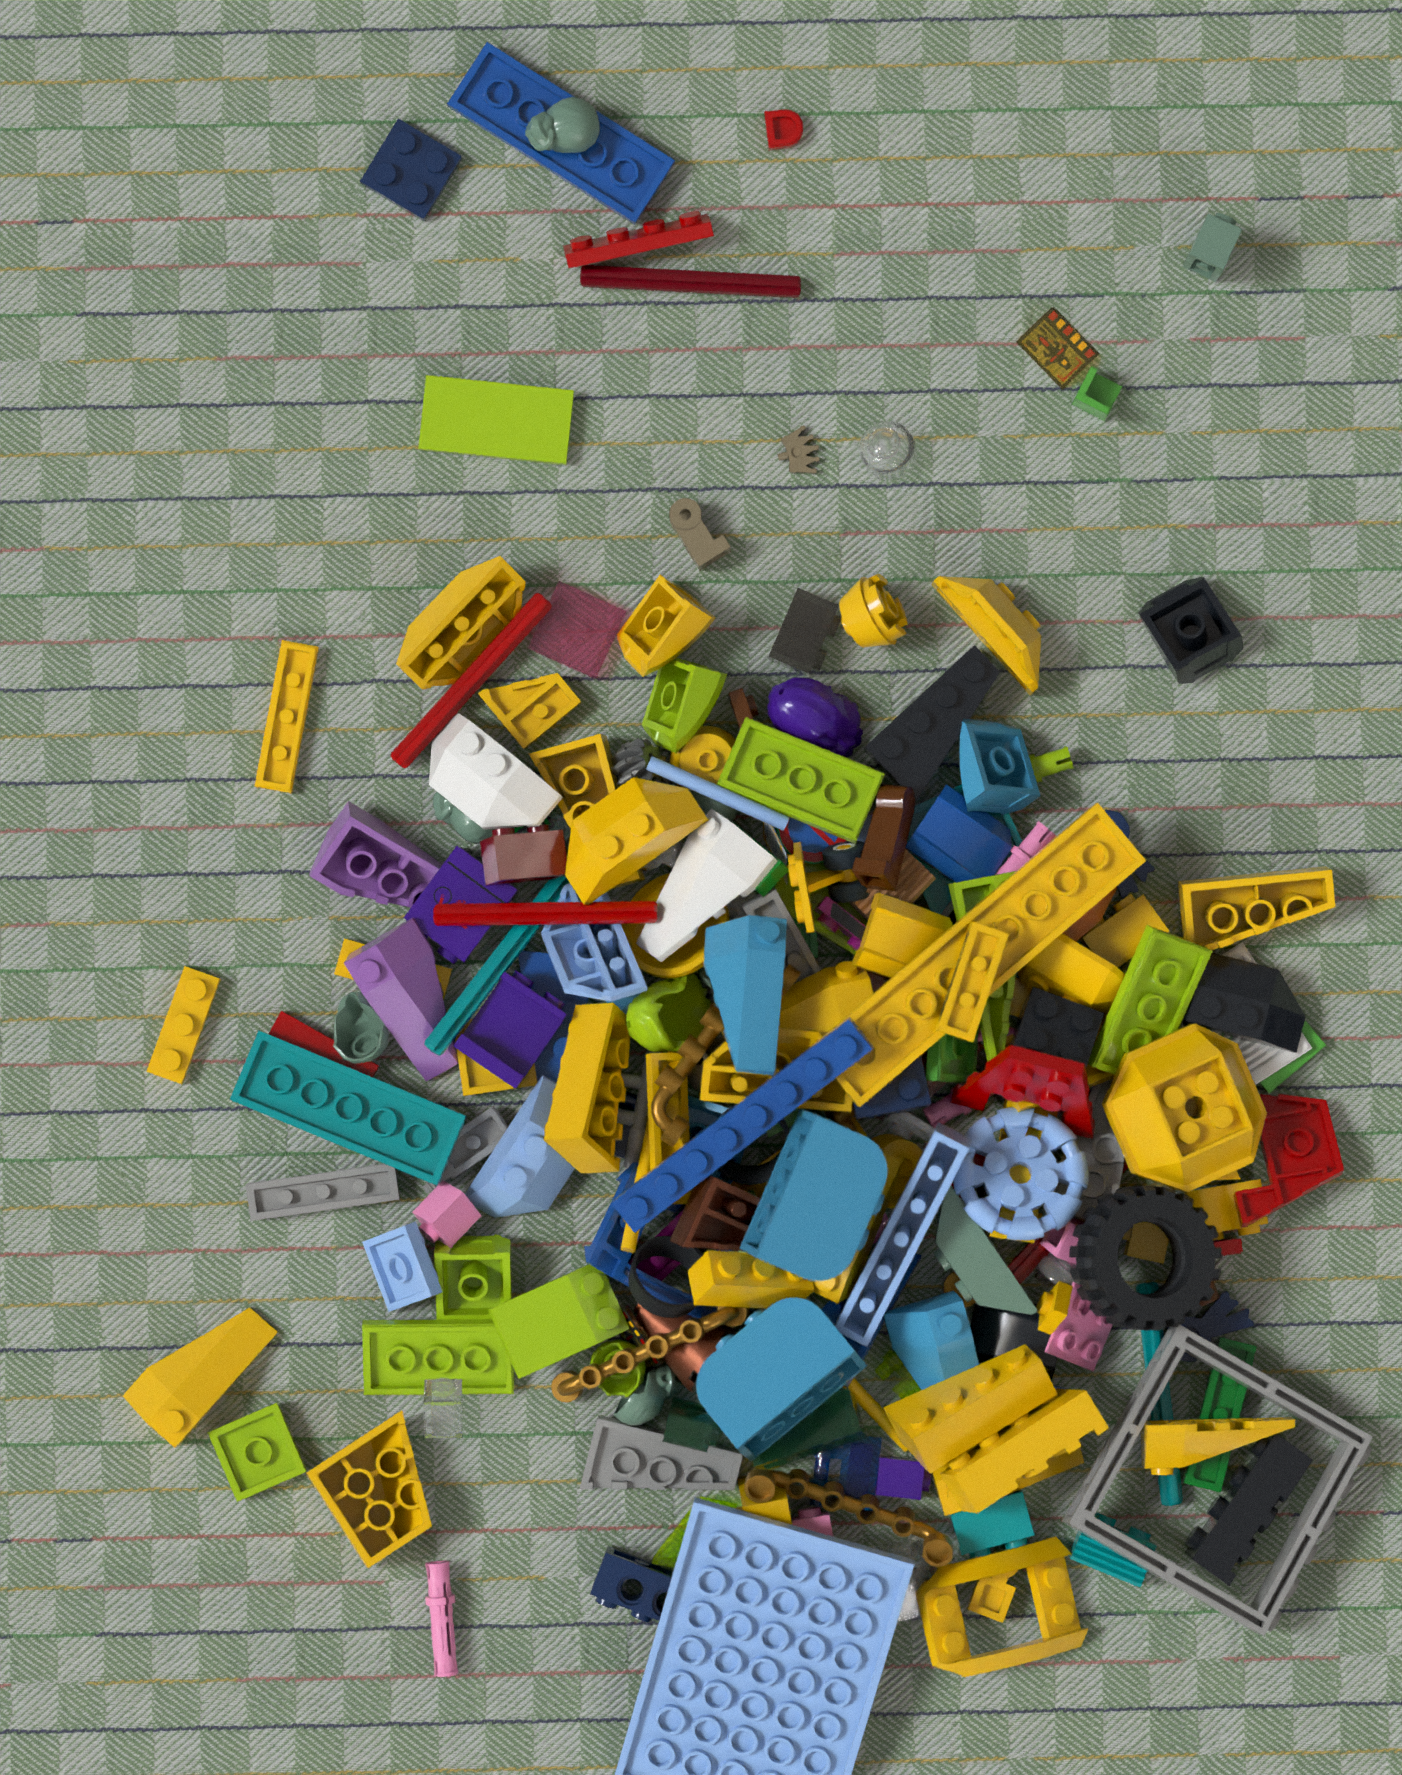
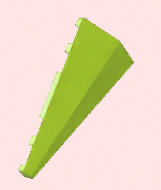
[948,871,1016,1061]

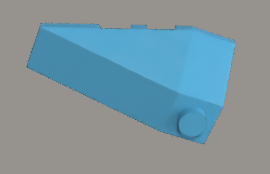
[703,915,787,1075]
[883,1290,979,1390]

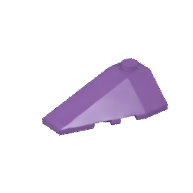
[309,801,443,908]
[344,917,458,1082]

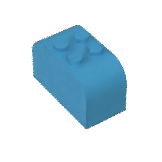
[740,1108,887,1281]
[696,1298,867,1462]

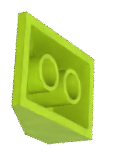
[488,1264,630,1379]

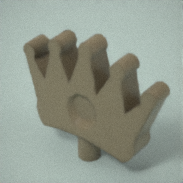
[777,425,819,474]

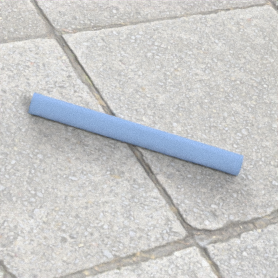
[646,756,790,831]

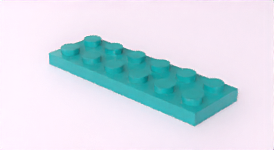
[230,1030,467,1186]

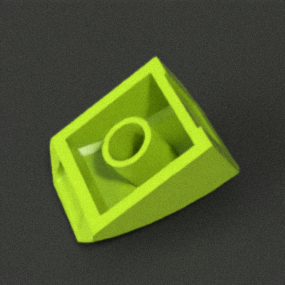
[642,657,727,753]
[434,1234,512,1320]

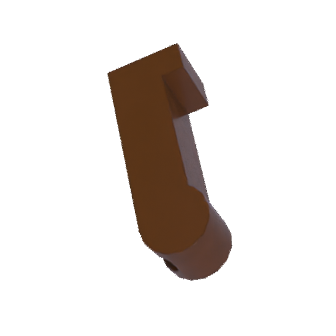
[852,784,915,891]

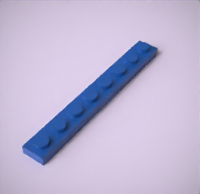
[611,1017,874,1233]

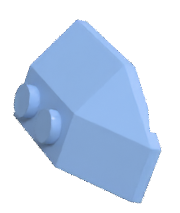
[541,883,647,1001]
[465,1075,575,1218]

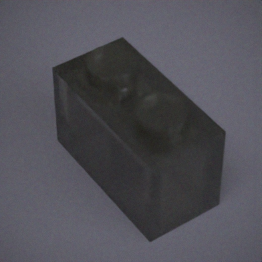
[768,588,841,677]

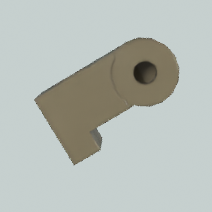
[669,498,731,571]

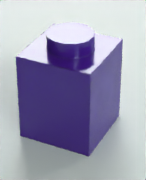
[875,1455,931,1500]

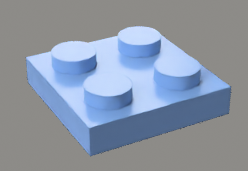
[362,1221,443,1312]

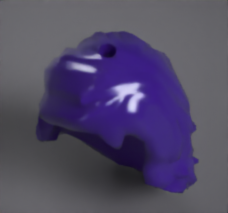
[767,677,863,758]

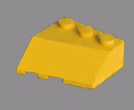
[306,1410,432,1568]

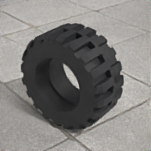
[1069,1185,1222,1331]

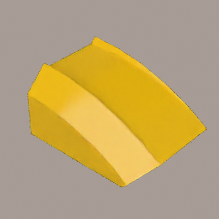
[617,574,716,677]
[852,893,953,978]

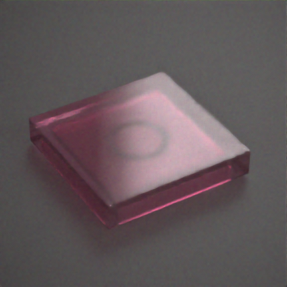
[528,581,627,680]

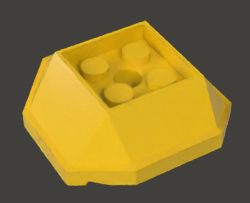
[1102,1023,1267,1193]

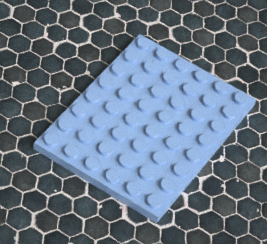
[615,1497,915,1775]

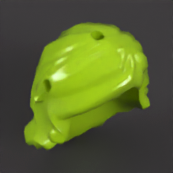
[626,974,711,1053]

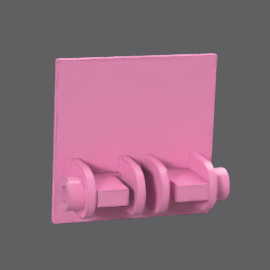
[1044,1282,1112,1372]

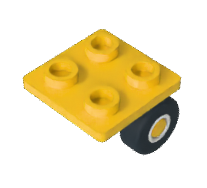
[788,841,869,933]

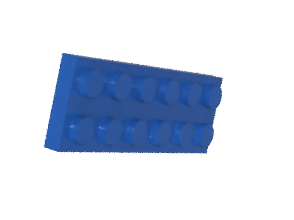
[447,42,675,225]

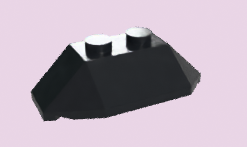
[1181,953,1306,1053]

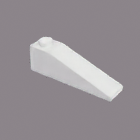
[636,809,778,962]

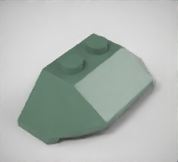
[933,1185,1038,1315]

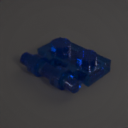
[809,1430,882,1511]

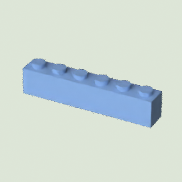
[835,1122,972,1347]

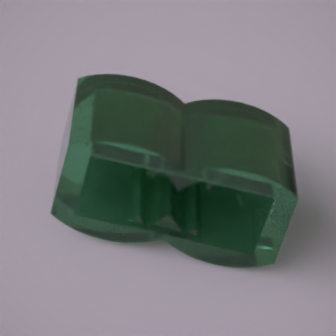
[662,1397,720,1453]

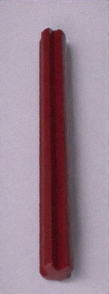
[580,265,801,298]

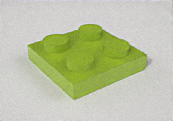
[207,1402,307,1502]

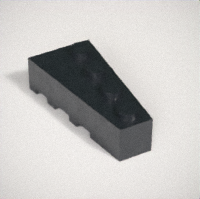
[863,645,1000,802]
[1185,1434,1313,1586]

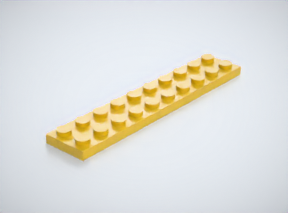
[817,803,1146,1107]

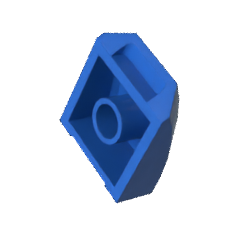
[906,785,1012,883]

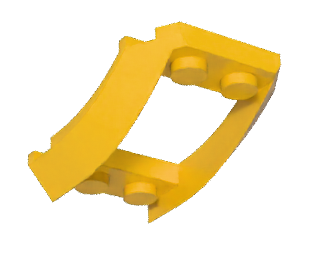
[915,1536,1089,1677]

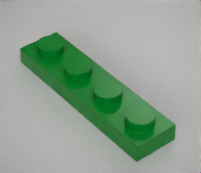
[1183,1337,1257,1493]

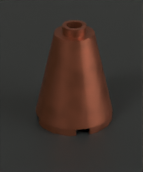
[634,1303,738,1393]

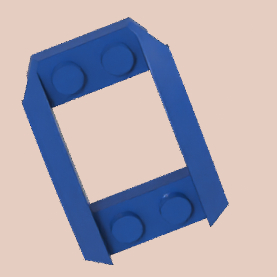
[584,1162,739,1318]

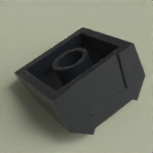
[1138,577,1244,684]
[970,1303,1057,1381]

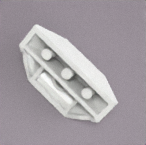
[429,712,563,829]

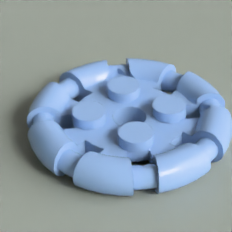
[953,1107,1089,1241]

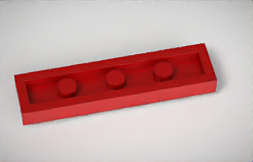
[563,211,714,269]

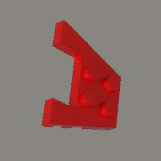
[950,1045,1096,1139]
[1233,1094,1344,1228]

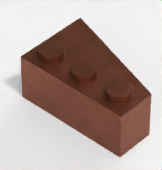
[670,1175,761,1251]

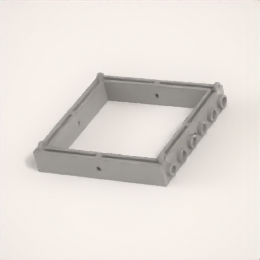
[1062,1325,1373,1636]

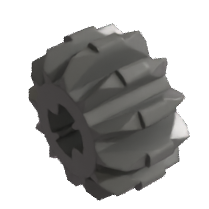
[611,738,673,785]

